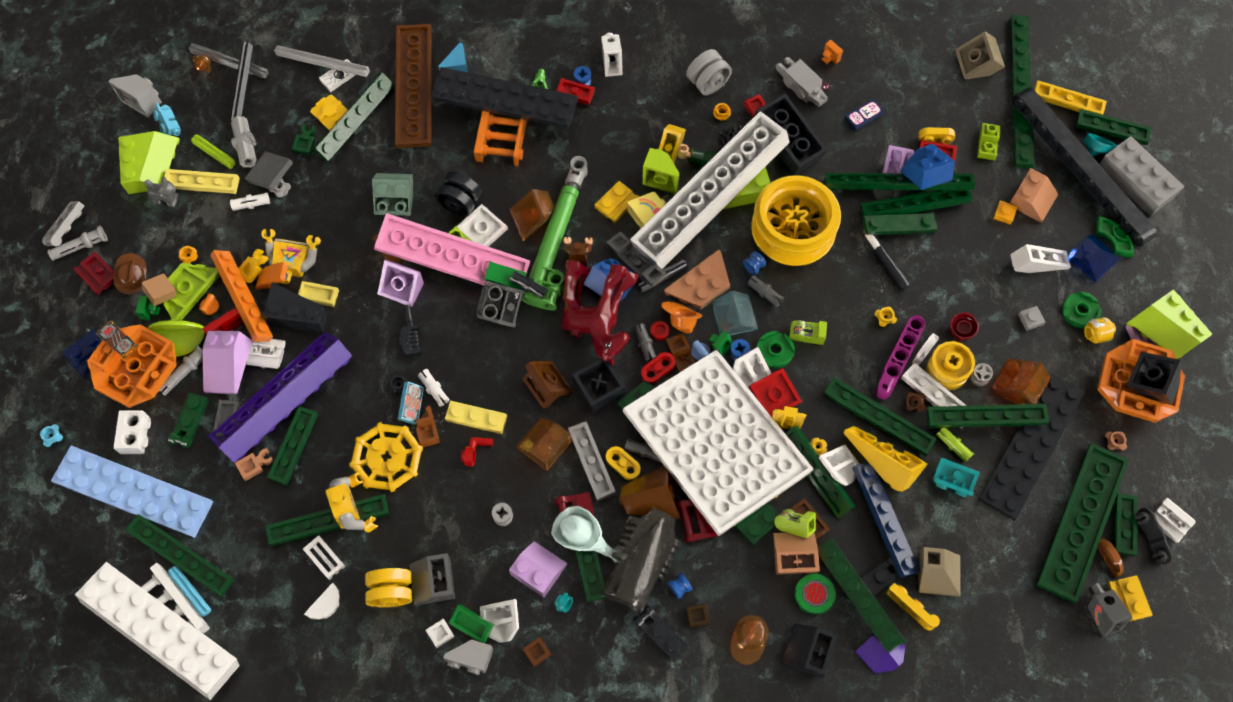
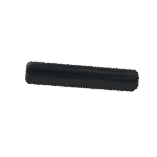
[637,259,688,293]

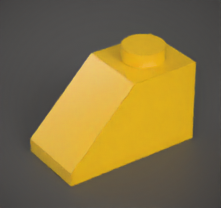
[659,124,686,163]

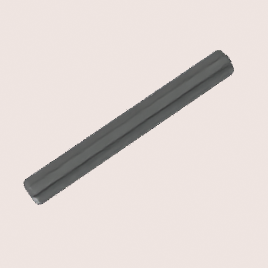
[188,43,269,78]

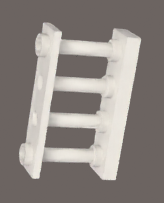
[141,563,210,634]

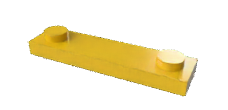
[1034,80,1107,115]

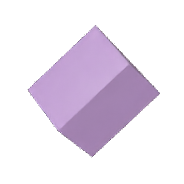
[377,259,424,307]

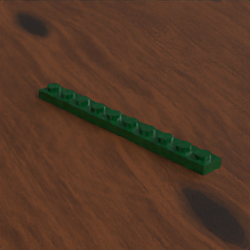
[1010,15,1035,168]

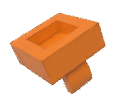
[821,40,843,64]

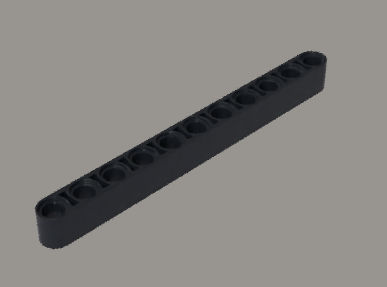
[1012,88,1157,247]

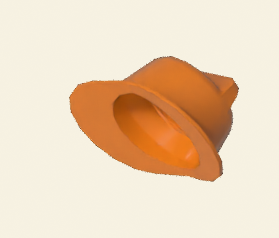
[661,302,702,334]

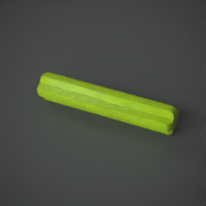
[191,135,236,169]

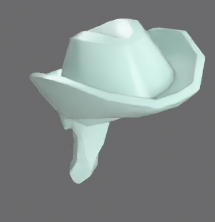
[551,506,624,563]

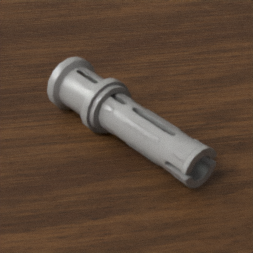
[48,226,108,261]
[159,345,203,396]

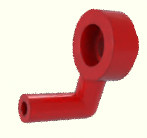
[461,437,494,466]

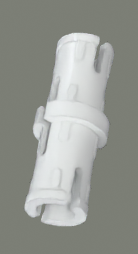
[230,193,270,211]
[418,369,449,407]

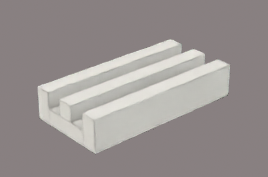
[303,536,345,580]

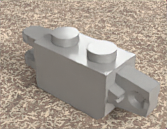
[775,57,828,107]

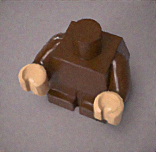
[564,237,593,267]

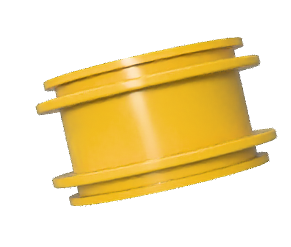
[751,176,841,266]

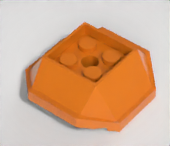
[87,325,177,408]
[1097,339,1185,423]

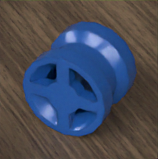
[574,66,592,86]
[743,251,766,275]
[730,339,750,361]
[667,573,693,599]

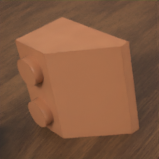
[1010,168,1058,223]

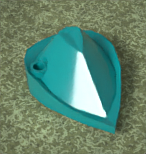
[1082,133,1118,157]

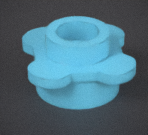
[40,424,63,447]

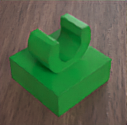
[135,295,160,321]
[709,331,733,358]

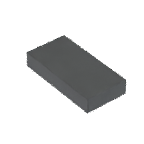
[213,400,239,436]

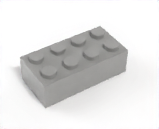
[1099,136,1184,217]

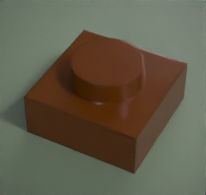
[523,637,552,667]

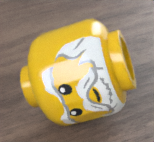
[1084,317,1116,344]

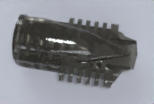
[602,508,681,614]

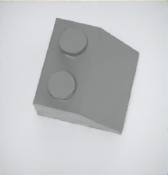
[109,74,162,117]

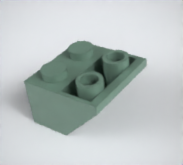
[372,173,413,216]

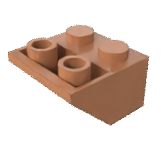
[773,533,820,575]

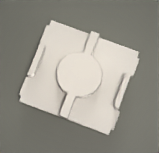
[246,339,286,369]
[1153,498,1195,543]

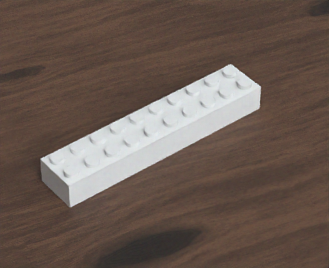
[630,111,789,269]

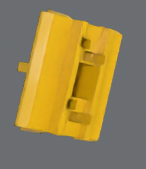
[310,94,348,130]
[772,406,806,430]

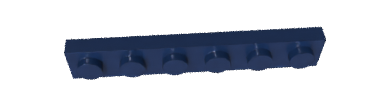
[853,462,921,578]

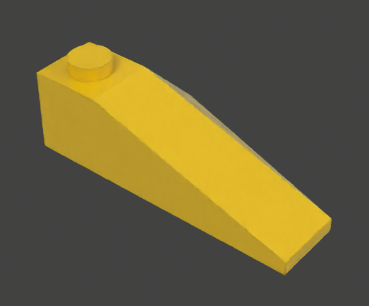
[844,426,927,492]

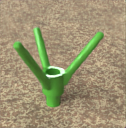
[530,69,548,89]

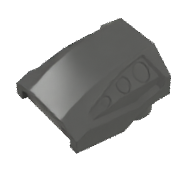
[476,281,525,328]

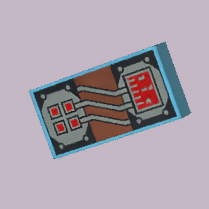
[398,382,424,425]

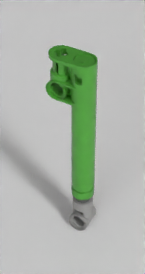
[521,156,588,311]

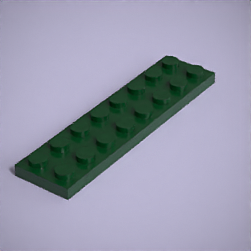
[1036,443,1129,604]

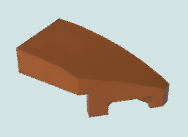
[416,406,440,448]

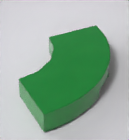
[1096,216,1134,258]

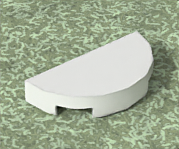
[912,333,939,365]
[304,583,340,620]

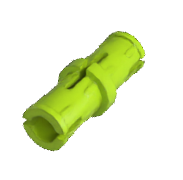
[936,427,974,462]

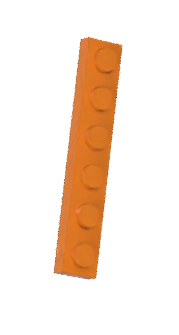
[210,250,273,342]

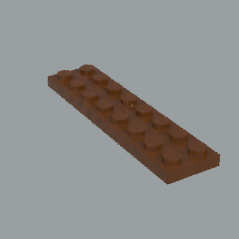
[395,24,432,148]

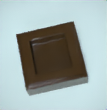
[685,603,710,628]

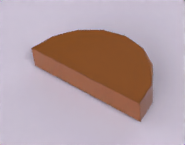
[1097,538,1124,578]

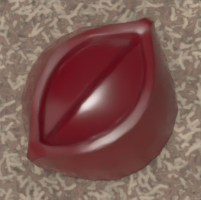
[950,312,979,343]

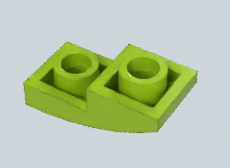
[977,123,1000,161]

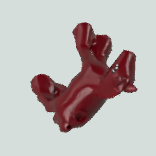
[561,260,639,365]

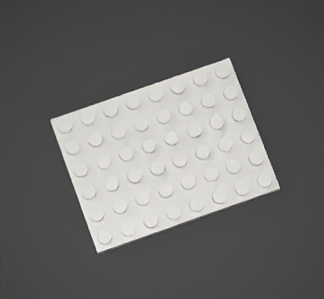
[623,350,814,536]

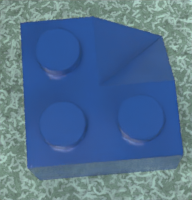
[900,144,955,190]

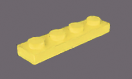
[165,169,240,194]

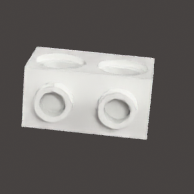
[114,411,151,454]

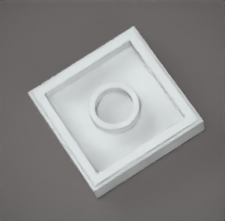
[457,204,508,247]

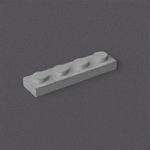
[568,422,615,501]

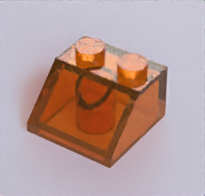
[516,417,572,471]

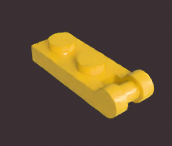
[885,583,940,631]

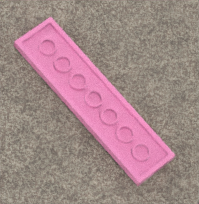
[374,213,530,290]

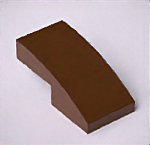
[666,333,696,373]

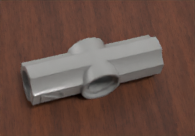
[231,116,257,168]

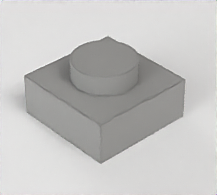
[1018,306,1045,331]

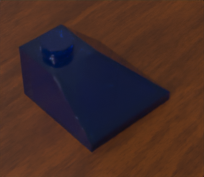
[1068,234,1121,283]

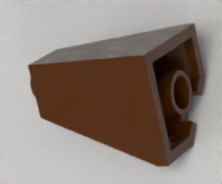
[618,465,680,519]

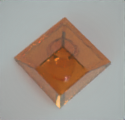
[510,189,554,240]

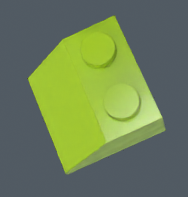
[643,148,679,194]

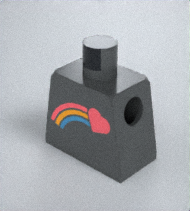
[1088,583,1132,637]

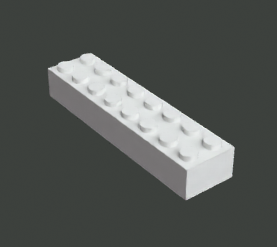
[75,562,239,700]

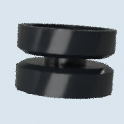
[434,171,482,217]

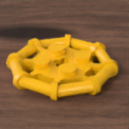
[349,422,423,492]

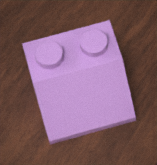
[509,541,567,598]

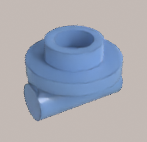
[691,340,710,361]

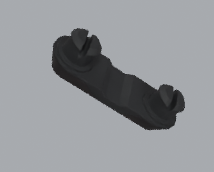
[1135,508,1172,565]

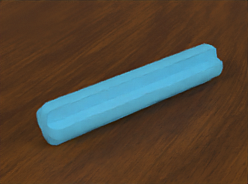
[168,566,211,617]

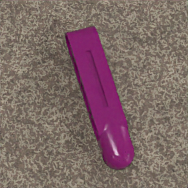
[875,315,925,400]

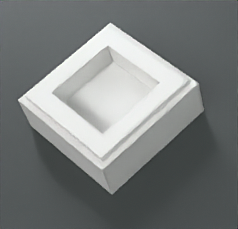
[426,619,454,648]

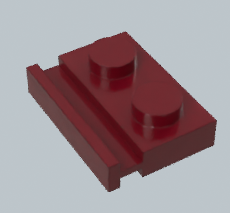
[73,252,114,295]

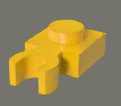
[238,249,268,283]

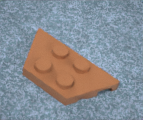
[664,250,730,310]

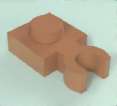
[235,449,274,481]

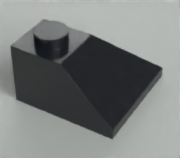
[1127,352,1182,405]

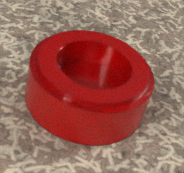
[650,321,669,341]

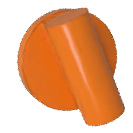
[199,293,219,316]

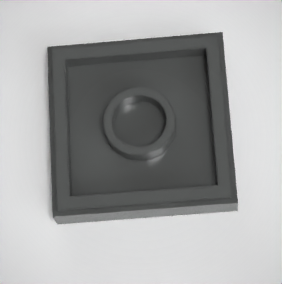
[245,151,293,190]

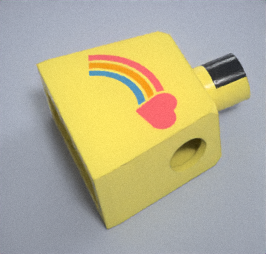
[627,192,672,228]

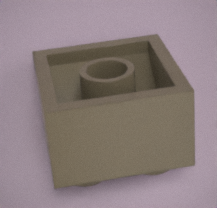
[955,32,1005,79]

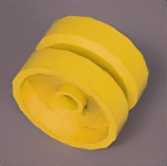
[926,341,975,390]
[365,568,412,607]

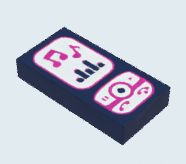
[844,99,884,131]

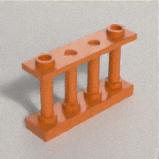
[474,111,527,166]

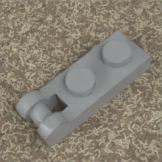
[42,201,84,246]

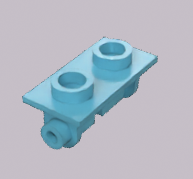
[153,102,181,136]

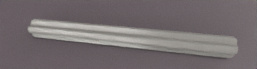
[274,45,370,77]

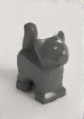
[144,177,178,207]

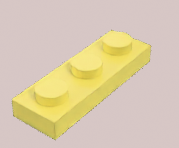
[445,401,507,434]

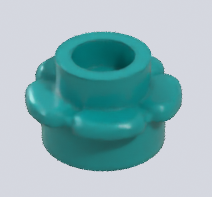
[555,593,573,613]

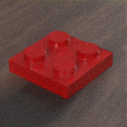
[749,368,802,417]

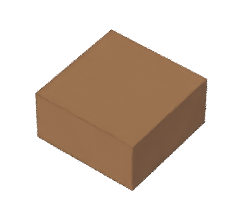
[142,273,176,306]

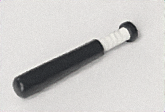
[861,229,910,290]

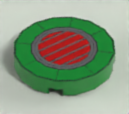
[794,573,836,615]

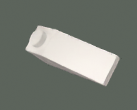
[1010,244,1071,273]

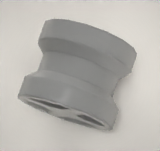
[970,363,993,387]
[492,503,513,526]

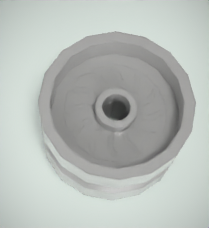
[686,49,732,95]

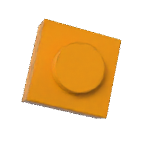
[993,200,1018,225]

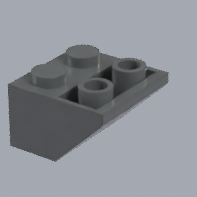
[409,553,455,606]

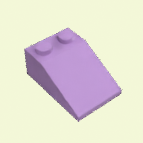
[203,331,253,394]

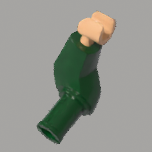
[678,144,718,168]

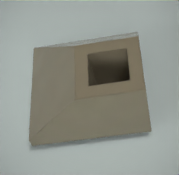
[918,547,960,597]

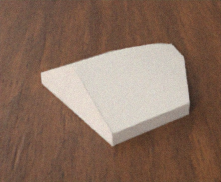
[733,347,771,390]
[819,445,859,486]
[480,599,519,643]

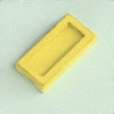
[298,281,339,307]

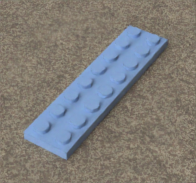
[51,446,213,538]

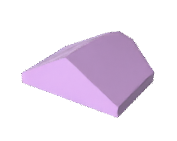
[882,145,915,173]

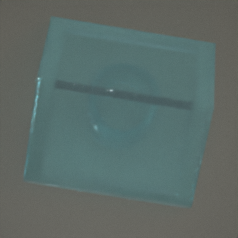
[712,291,758,335]

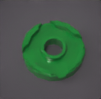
[1062,292,1102,328]
[757,331,795,369]

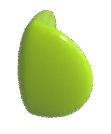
[148,320,205,357]

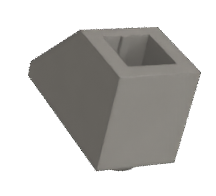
[443,640,493,675]

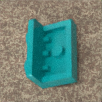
[932,457,980,497]

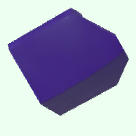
[855,634,905,674]

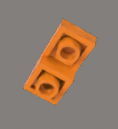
[256,262,288,290]

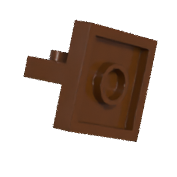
[522,361,573,409]

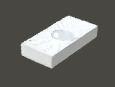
[319,59,356,92]

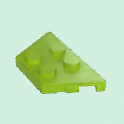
[163,263,220,320]

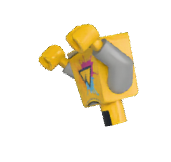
[262,229,321,284]
[326,472,378,533]

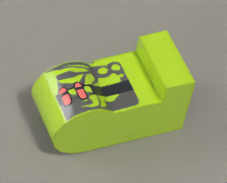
[789,320,827,345]
[774,509,816,538]

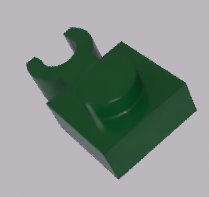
[292,124,316,156]

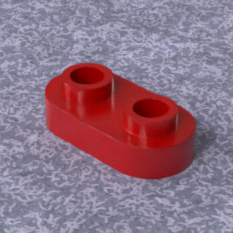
[641,352,675,384]

